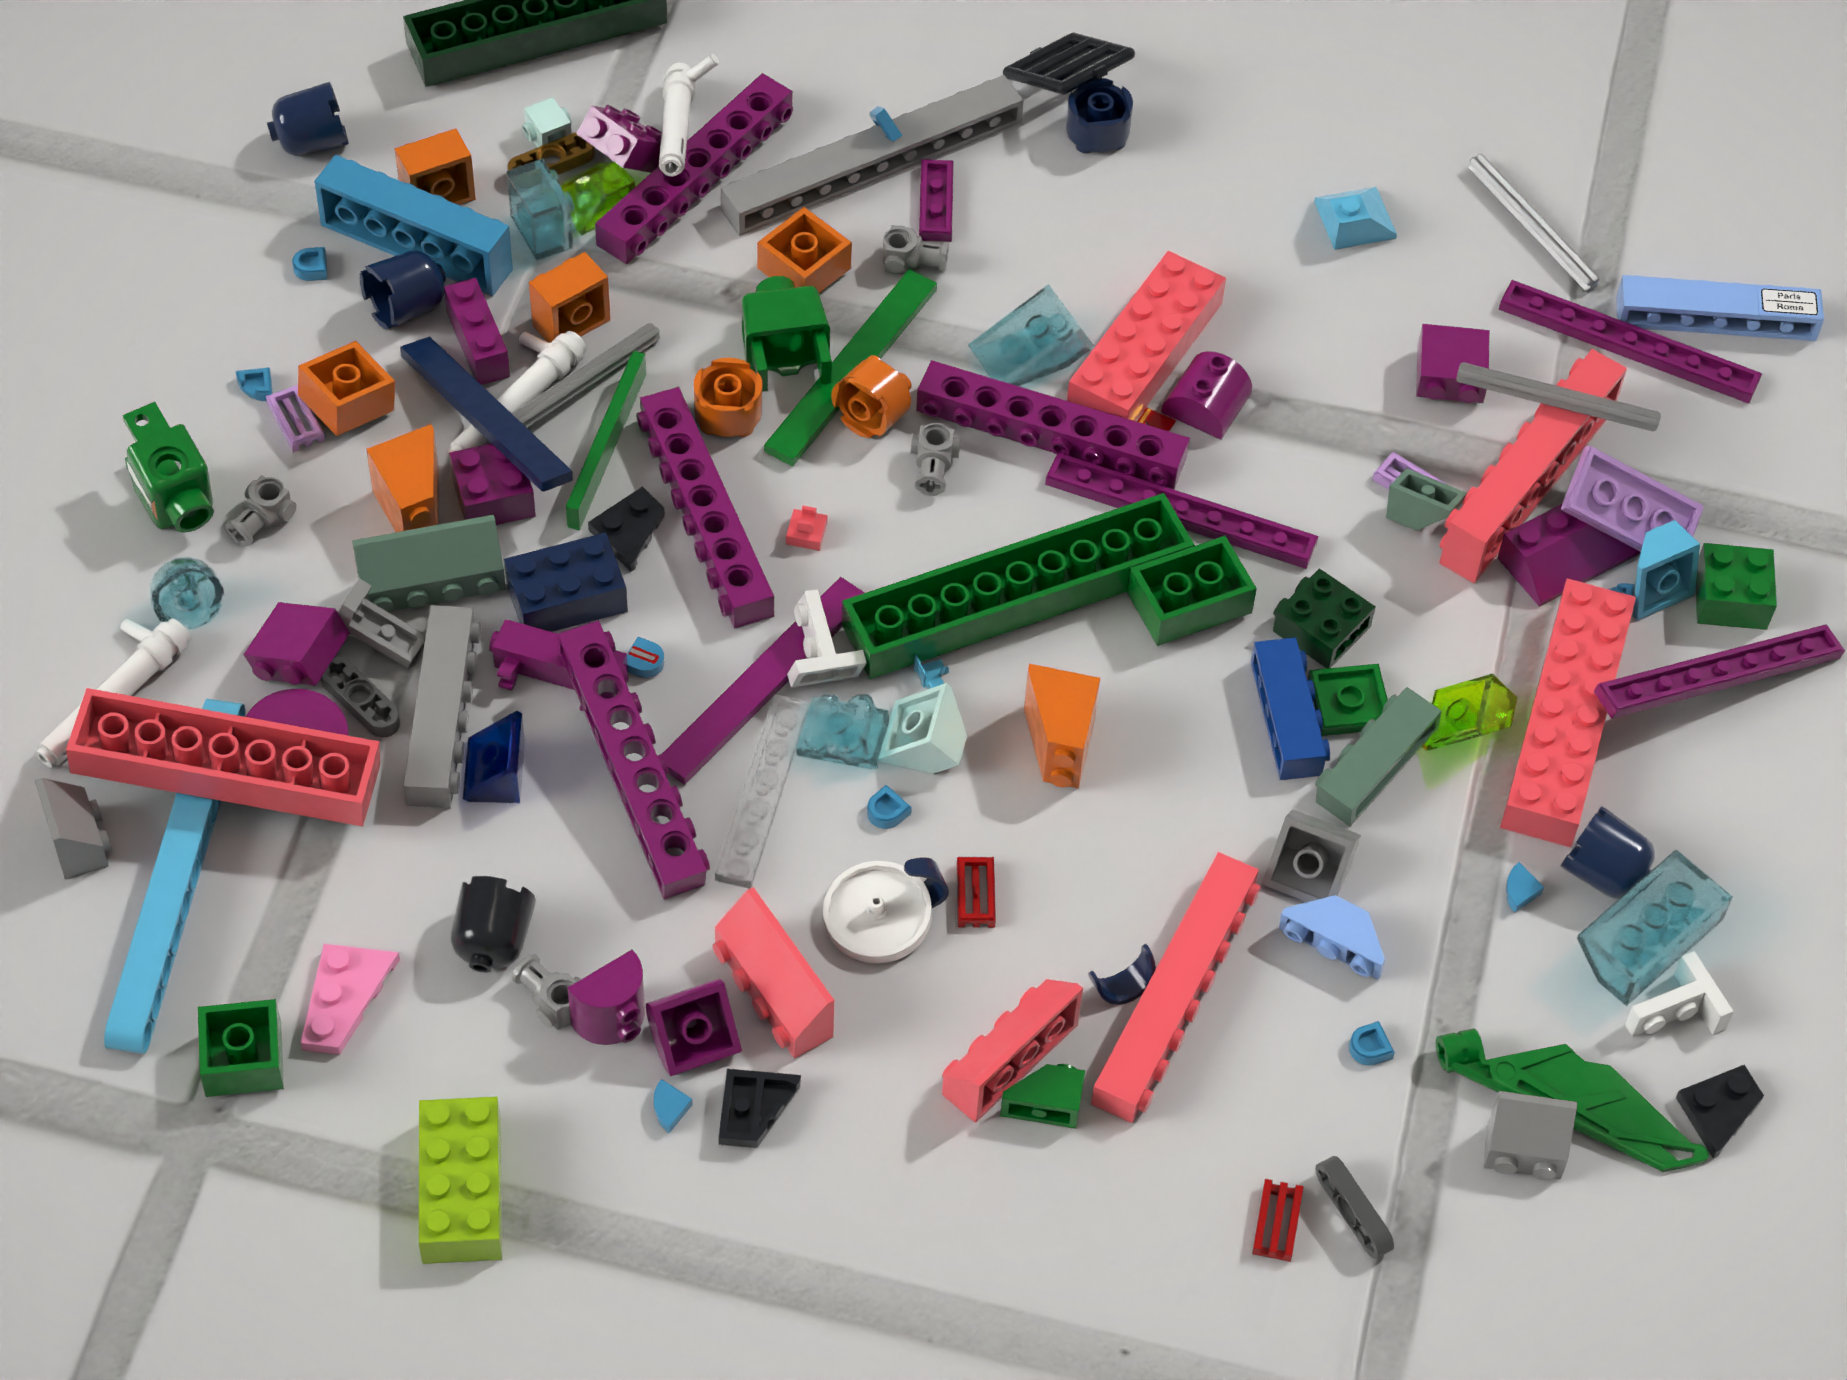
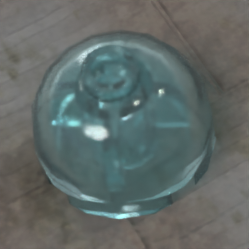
[150,557,224,629]

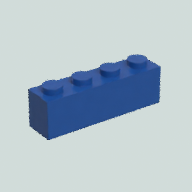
[1251,637,1330,780]

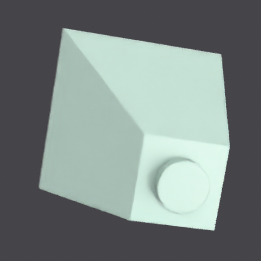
[878,683,967,774]

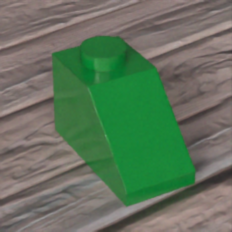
[1000,1064,1085,1129]

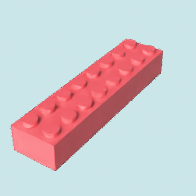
[1439,349,1627,584]
[1500,578,1636,847]
[66,688,380,827]

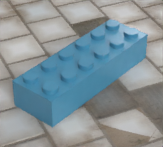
[314,155,513,297]

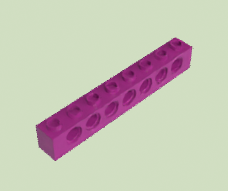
[595,73,793,264]
[916,360,1190,489]
[636,387,774,628]
[558,620,710,900]

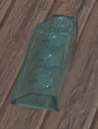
[1577,850,1733,1006]

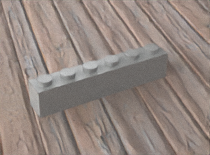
[404,605,481,808]

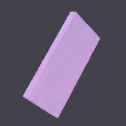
[1560,446,1704,552]

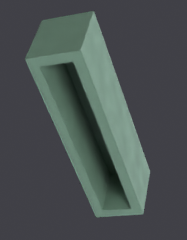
[1315,687,1442,827]

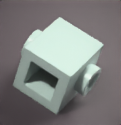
[522,97,572,148]

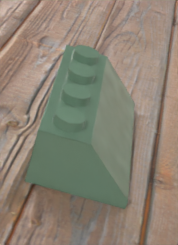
[352,515,506,613]

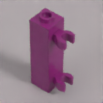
[489,619,628,711]

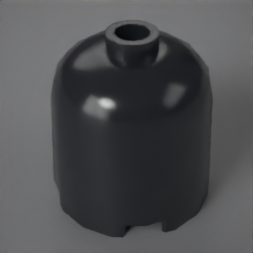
[451,876,536,973]

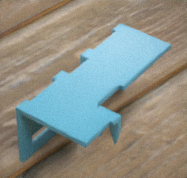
[914,654,949,689]

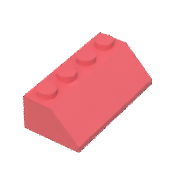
[712,887,834,1059]
[942,979,1083,1123]

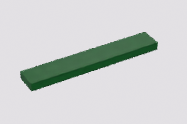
[566,351,646,531]

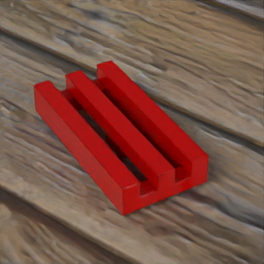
[957,857,996,928]
[1252,1179,1304,1262]

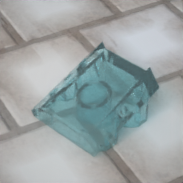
[796,694,889,769]

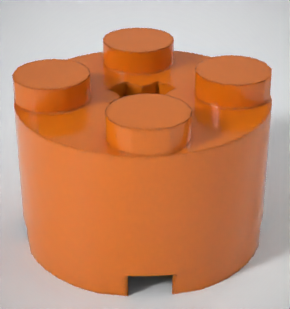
[831,355,912,438]
[693,358,762,437]

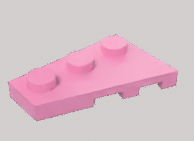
[301,944,400,1055]

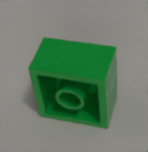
[1695,543,1777,630]
[198,999,284,1097]

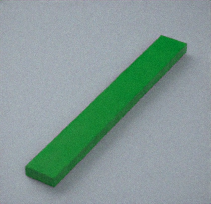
[764,269,937,467]

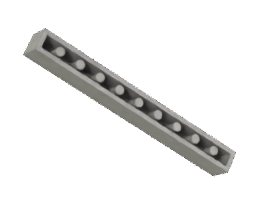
[720,75,1024,236]

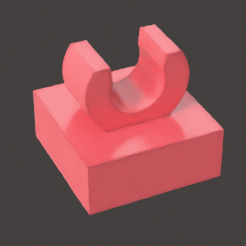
[786,505,828,551]

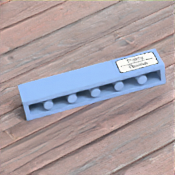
[1616,275,1824,341]

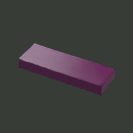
[919,159,954,242]

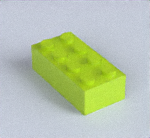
[419,1096,502,1264]

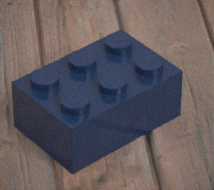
[503,532,628,632]

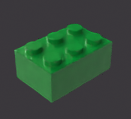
[1127,536,1257,646]

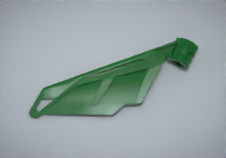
[1435,1028,1709,1172]

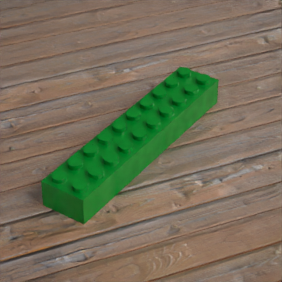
[842,493,1195,679]

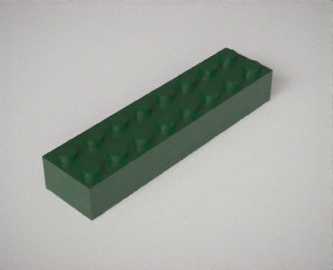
[403,0,667,87]

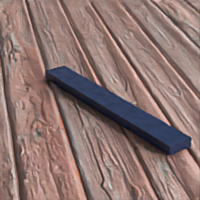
[400,336,573,492]

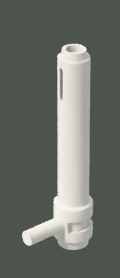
[659,53,719,176]
[449,331,587,452]
[35,618,191,768]

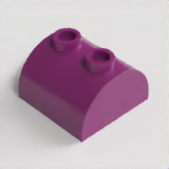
[1161,351,1252,440]
[567,949,645,1045]
[646,978,742,1076]

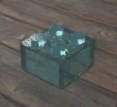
[506,159,576,261]

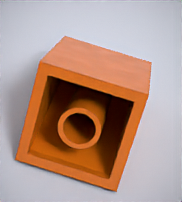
[366,424,439,532]
[1024,663,1101,789]

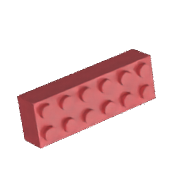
[1067,251,1226,421]

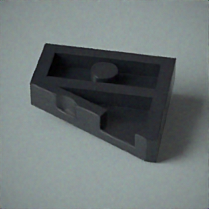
[588,486,665,572]
[1676,1064,1764,1158]
[718,1069,801,1148]

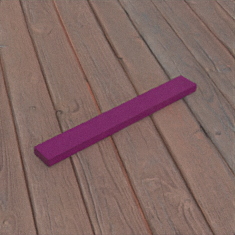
[1498,280,1762,404]
[1045,452,1319,569]
[662,577,865,785]
[1594,624,1845,719]

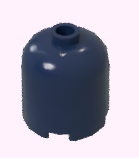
[267,82,349,156]
[360,250,446,330]
[1560,806,1656,899]

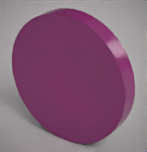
[246,689,349,736]

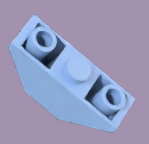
[1279,895,1385,980]

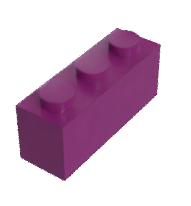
[444,278,510,385]

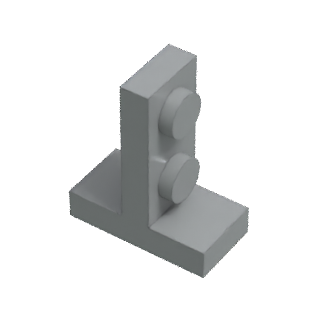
[338,578,426,668]

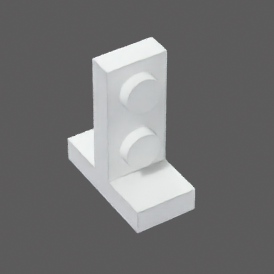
[787,589,867,687]
[1625,951,1734,1037]

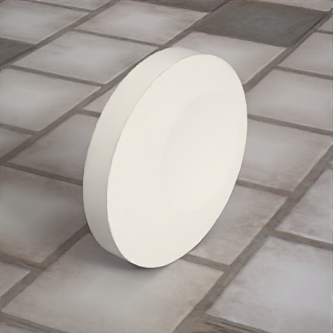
[823,861,932,964]

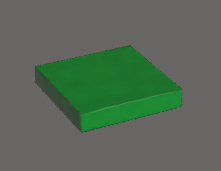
[1308,663,1388,736]

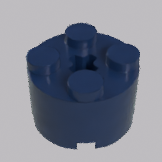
[1066,78,1133,153]

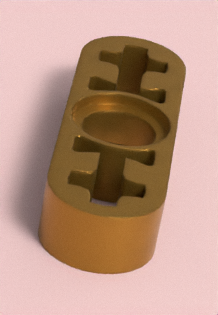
[507,132,595,188]

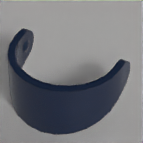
[904,857,949,908]
[1088,944,1156,1005]

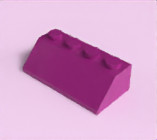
[1497,503,1641,607]

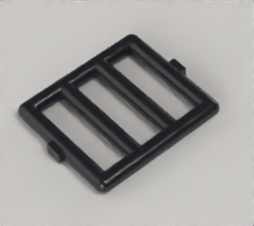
[1003,32,1135,95]

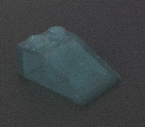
[968,284,1095,386]

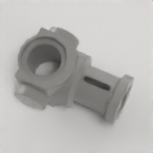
[883,225,949,274]
[911,423,961,496]
[225,475,297,547]
[511,954,581,1030]

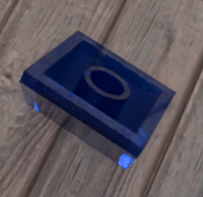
[463,710,525,803]

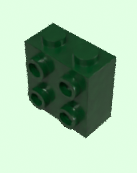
[1273,568,1376,668]

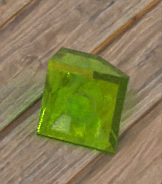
[545,161,635,236]
[1422,673,1518,751]

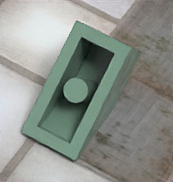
[1386,468,1467,531]

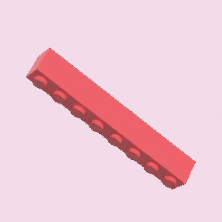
[1091,852,1261,1123]

